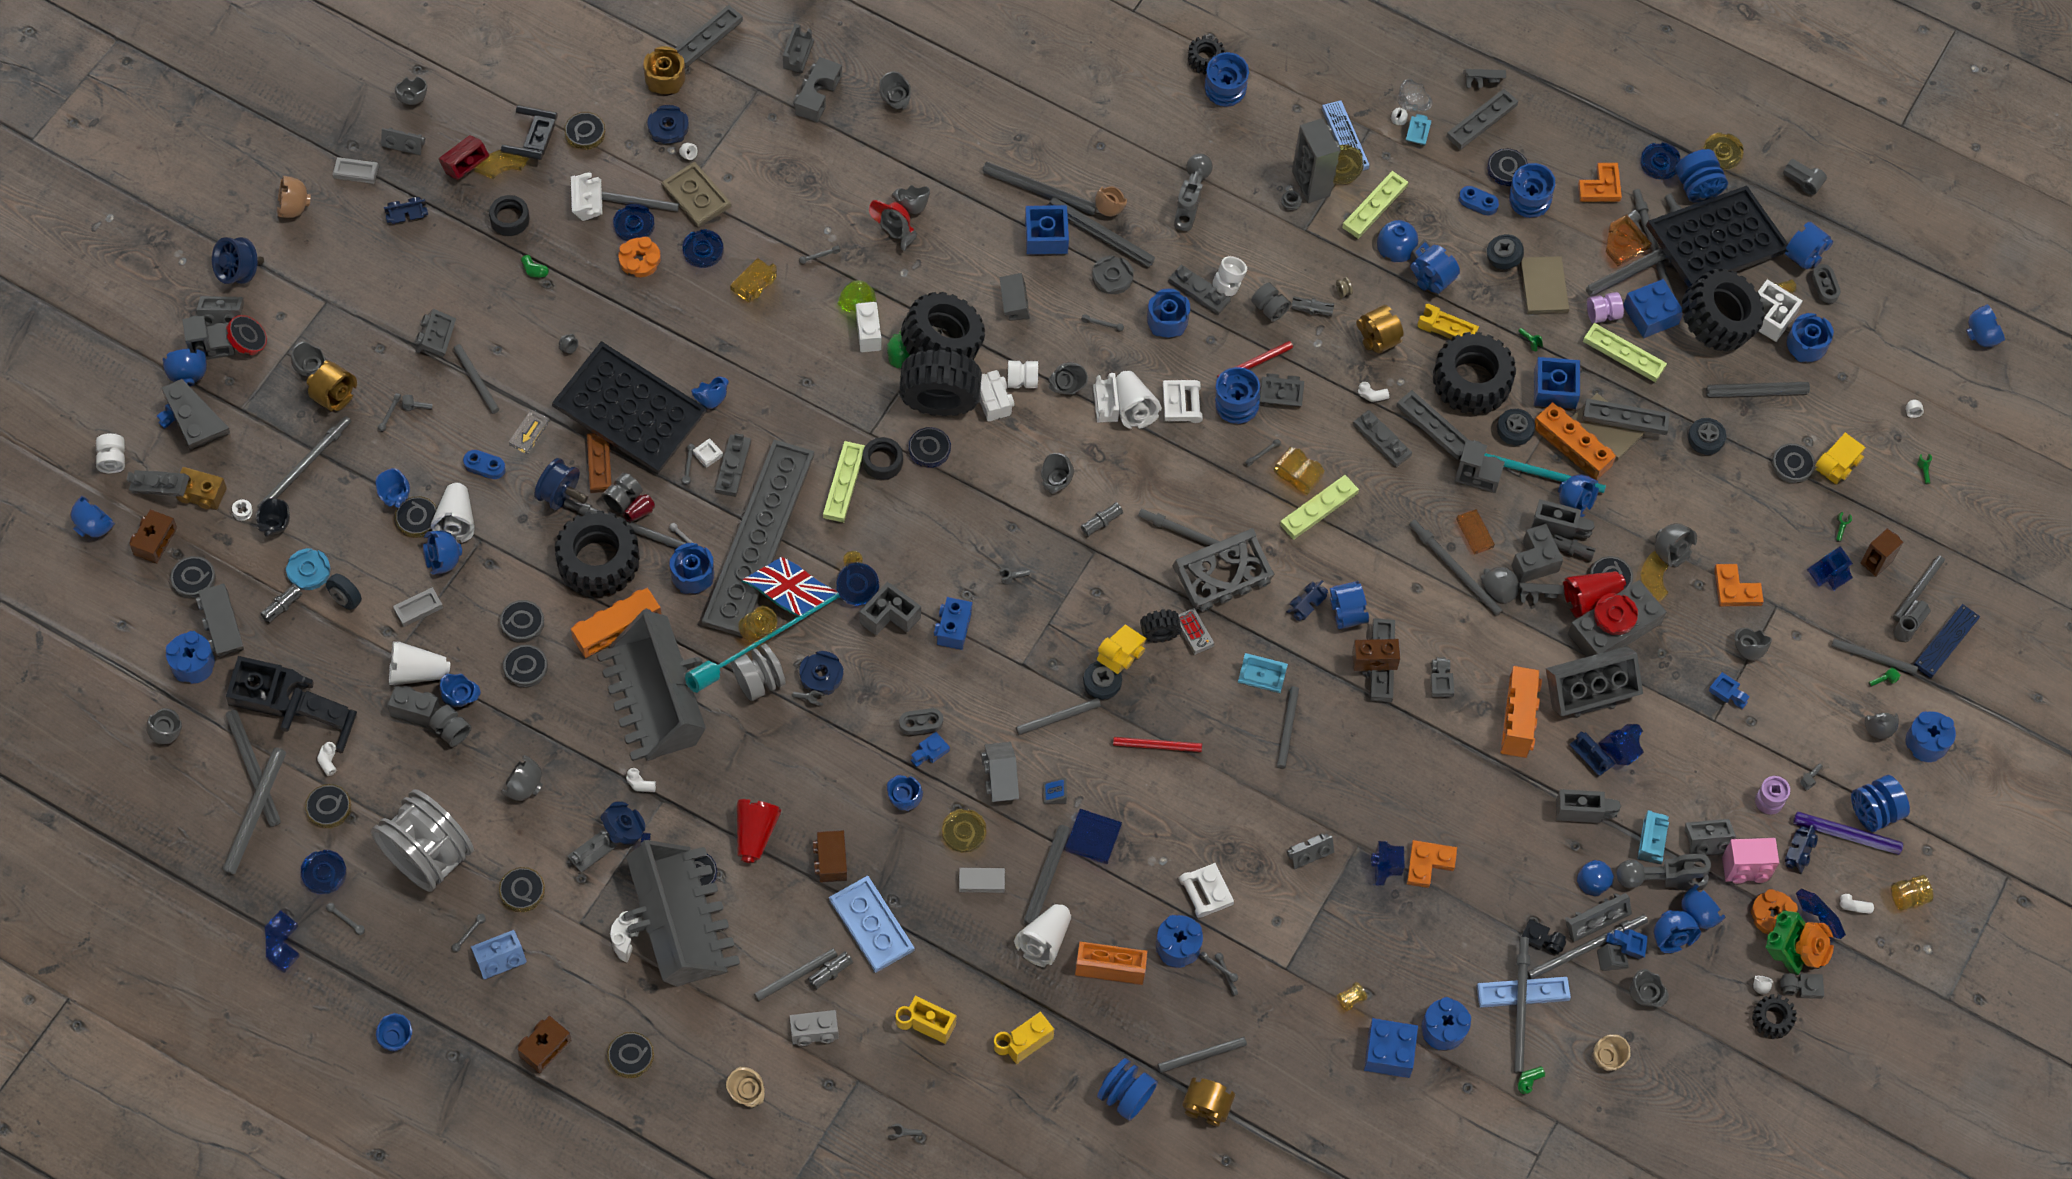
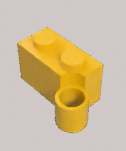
[1815,432,1866,484]
[1097,624,1147,674]
[895,995,957,1044]
[994,1011,1054,1064]

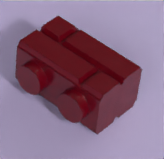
[438,135,490,180]

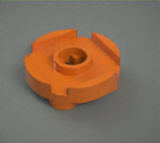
[619,236,661,278]
[1751,889,1798,935]
[1796,922,1834,968]

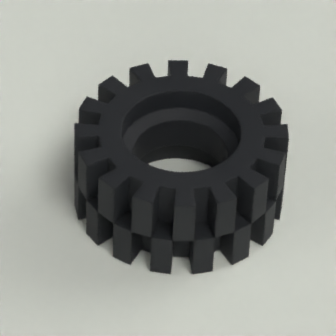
[1187,35,1225,74]
[1140,609,1182,643]
[1752,994,1797,1039]

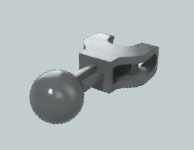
[1174,154,1213,231]
[1616,854,1711,891]

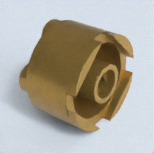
[643,46,685,94]
[1356,305,1404,353]
[306,360,357,411]
[1182,1078,1235,1127]

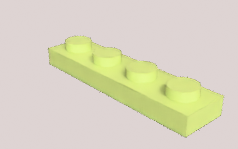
[1342,171,1408,239]
[1583,323,1667,383]
[823,441,865,523]
[1280,475,1359,539]

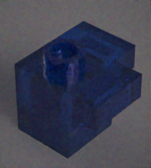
[1807,546,1853,590]
[1599,724,1644,765]
[1371,841,1405,886]

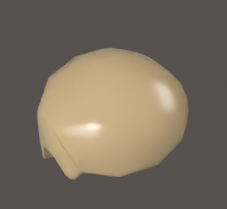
[1593,1035,1630,1071]

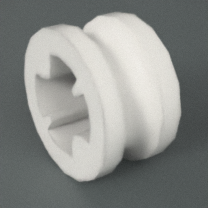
[232,499,252,521]

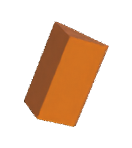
[1075,941,1147,985]

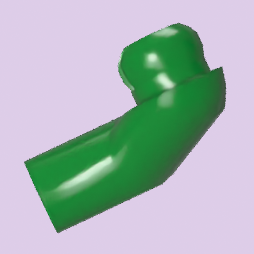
[521,255,549,278]

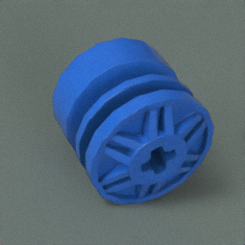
[1205,52,1249,107]
[1675,149,1728,203]
[1509,163,1555,218]
[1215,367,1260,424]
[1851,775,1910,832]
[1097,1058,1158,1121]

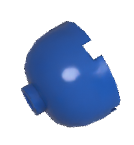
[1377,220,1419,262]
[1966,304,2005,347]
[162,349,207,387]
[1558,474,1599,517]
[70,496,116,537]
[423,531,462,574]
[1681,884,1726,929]
[1654,910,1701,953]

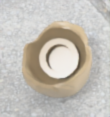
[726,1067,764,1107]

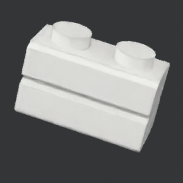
[856,302,881,352]
[980,370,1014,421]

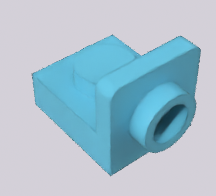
[1406,114,1431,145]

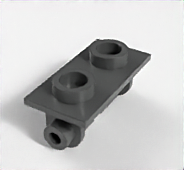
[381,127,426,155]
[567,829,617,873]
[1286,833,1334,869]

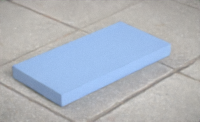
[829,876,915,973]

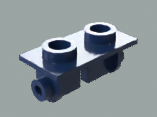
[384,197,428,224]
[1286,580,1328,621]
[1569,731,1616,777]
[1784,825,1818,874]

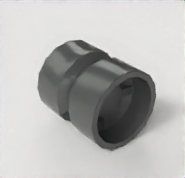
[1251,282,1291,322]
[602,473,643,513]
[429,705,471,747]

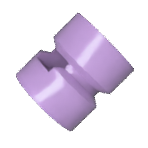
[1587,292,1624,324]
[1755,776,1790,815]

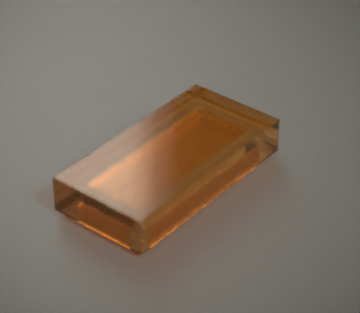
[1456,509,1495,555]

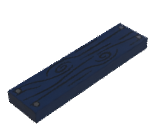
[1914,604,1980,678]

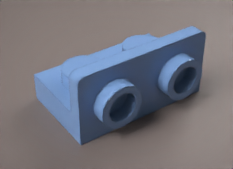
[471,930,527,979]

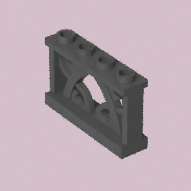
[1172,528,1275,612]

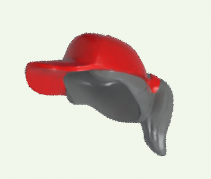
[869,200,917,251]

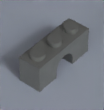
[793,57,842,123]

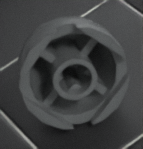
[1655,523,1697,567]
[501,754,543,801]

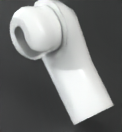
[1358,382,1389,402]
[317,742,337,776]
[626,768,656,792]
[1839,894,1874,914]

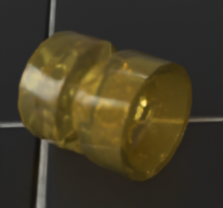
[739,606,777,642]
[1891,875,1933,911]

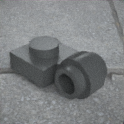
[1430,657,1454,697]
[1780,973,1825,999]

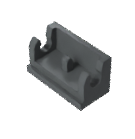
[783,24,814,73]
[999,273,1030,321]

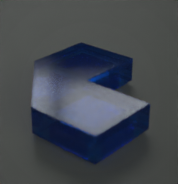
[1796,888,1846,939]
[265,910,300,973]

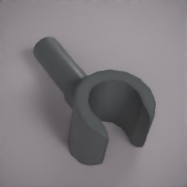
[1626,210,1646,239]
[402,395,433,411]
[999,568,1030,584]
[792,690,825,706]
[1800,764,1823,790]
[888,1123,922,1140]

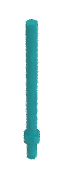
[1484,453,1606,493]

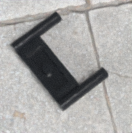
[501,105,558,160]
[280,688,357,753]

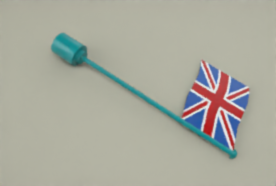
[685,557,842,693]

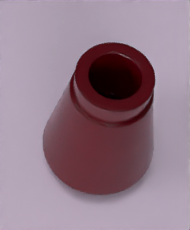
[623,494,655,523]

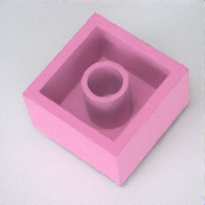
[1722,838,1779,884]

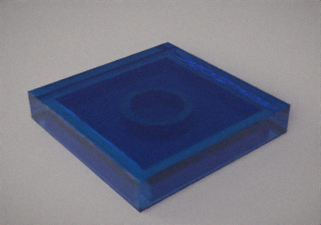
[1065,809,1122,864]

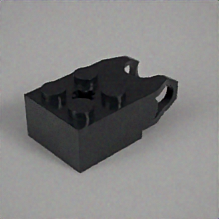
[226,656,314,717]

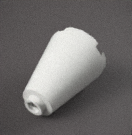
[1116,371,1162,429]
[431,483,475,543]
[389,641,450,685]
[1014,904,1071,967]

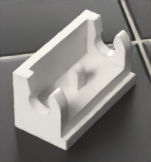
[571,173,602,221]
[1093,373,1119,423]

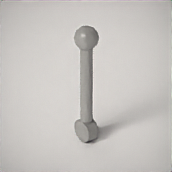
[669,523,693,543]

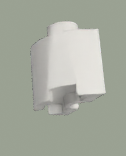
[610,911,642,963]

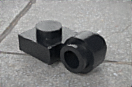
[1521,919,1566,955]

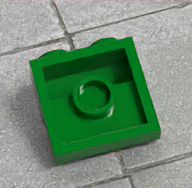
[1765,910,1806,975]

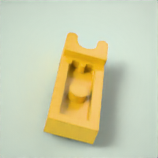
[1417,304,1479,339]

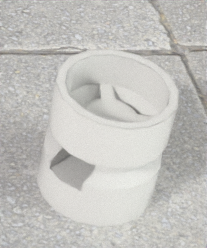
[1212,256,1247,296]
[1008,361,1038,389]
[96,433,125,474]

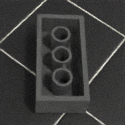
[1292,118,1340,203]
[1568,580,1667,657]
[1546,646,1643,716]

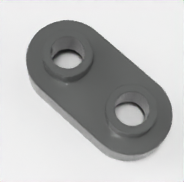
[1812,264,1841,303]
[899,708,943,735]

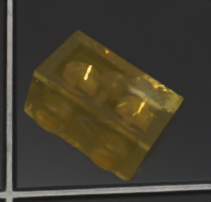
[730,258,777,303]

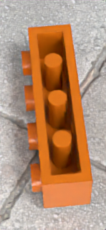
[1535,402,1616,480]
[571,587,662,658]

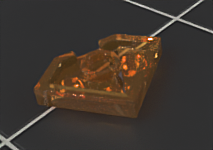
[1606,214,1652,266]

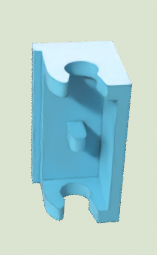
[1238,653,1288,693]
[1637,810,1669,864]

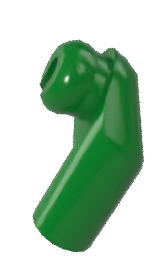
[1517,1066,1545,1094]

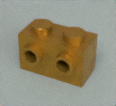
[176,467,227,510]

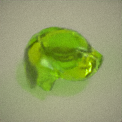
[838,280,876,312]

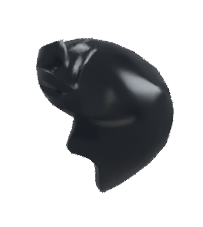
[256,498,290,537]

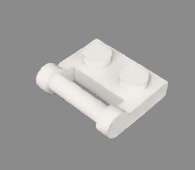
[1163,380,1203,423]
[1178,863,1234,918]

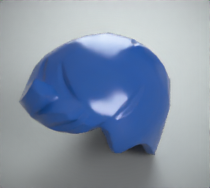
[691,376,729,408]
[376,468,410,508]
[440,674,481,707]
[887,775,923,811]

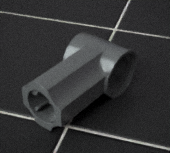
[1783,159,1827,195]
[1894,600,1931,642]

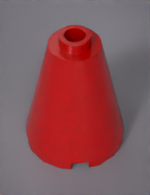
[1562,571,1626,618]
[737,799,782,864]

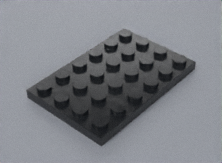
[1646,186,1789,288]
[552,341,707,474]

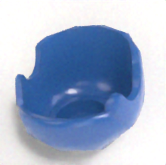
[1577,860,1614,896]
[375,1013,412,1051]

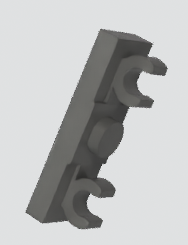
[1168,264,1231,315]
[1353,410,1412,467]
[715,433,751,497]
[126,470,190,497]
[1565,893,1632,942]

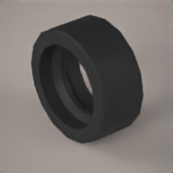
[489,195,530,236]
[862,437,903,480]

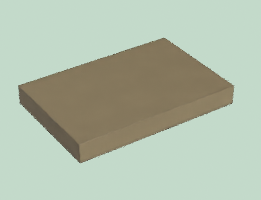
[661,162,731,228]
[1520,256,1569,314]
[1571,393,1645,461]

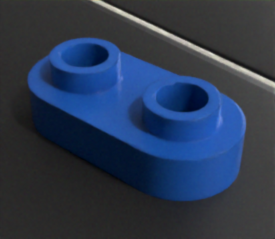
[1459,186,1499,216]
[463,450,506,479]

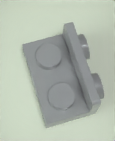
[790,1010,839,1046]

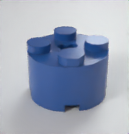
[1785,222,1834,269]
[1410,245,1460,294]
[1147,289,1190,338]
[1786,313,1834,362]
[670,543,714,594]
[1330,581,1369,629]
[166,631,215,684]
[1905,711,1956,762]
[1156,915,1203,968]
[1421,997,1471,1050]

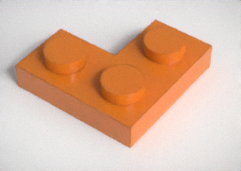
[1578,163,1622,202]
[1714,564,1764,606]
[1407,840,1457,888]

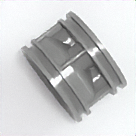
[371,789,474,892]

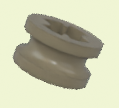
[1336,277,1353,298]

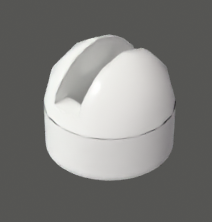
[1391,107,1408,126]
[679,143,698,160]
[1906,399,1924,418]
[1753,976,1773,995]

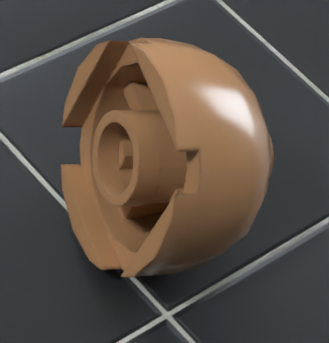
[277,176,311,218]

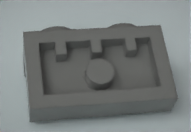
[197,296,244,326]
[415,309,456,357]
[1260,373,1304,407]
[1685,819,1736,855]

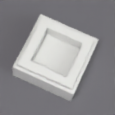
[693,438,723,468]

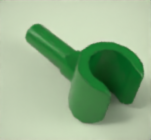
[1519,328,1543,352]
[1917,454,1932,484]
[1836,512,1852,541]
[1869,668,1901,687]

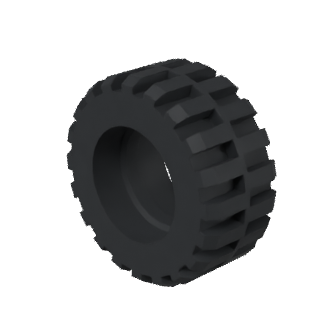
[1681,269,1764,352]
[901,292,985,360]
[1433,332,1516,415]
[899,350,982,416]
[555,510,640,597]

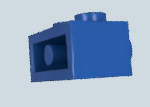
[934,597,973,650]

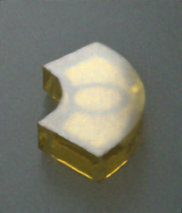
[475,150,529,179]
[1640,551,1669,602]

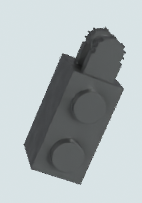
[1531,499,1595,540]
[1556,789,1622,823]

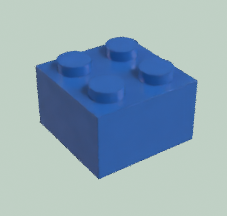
[1025,205,1069,254]
[1623,279,1683,339]
[1534,357,1580,409]
[1364,1018,1418,1078]

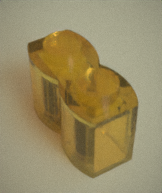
[1274,447,1325,495]

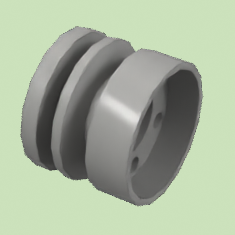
[731,644,786,701]

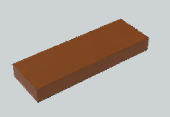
[587,433,612,493]

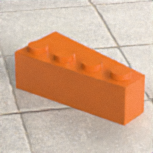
[1500,666,1542,758]

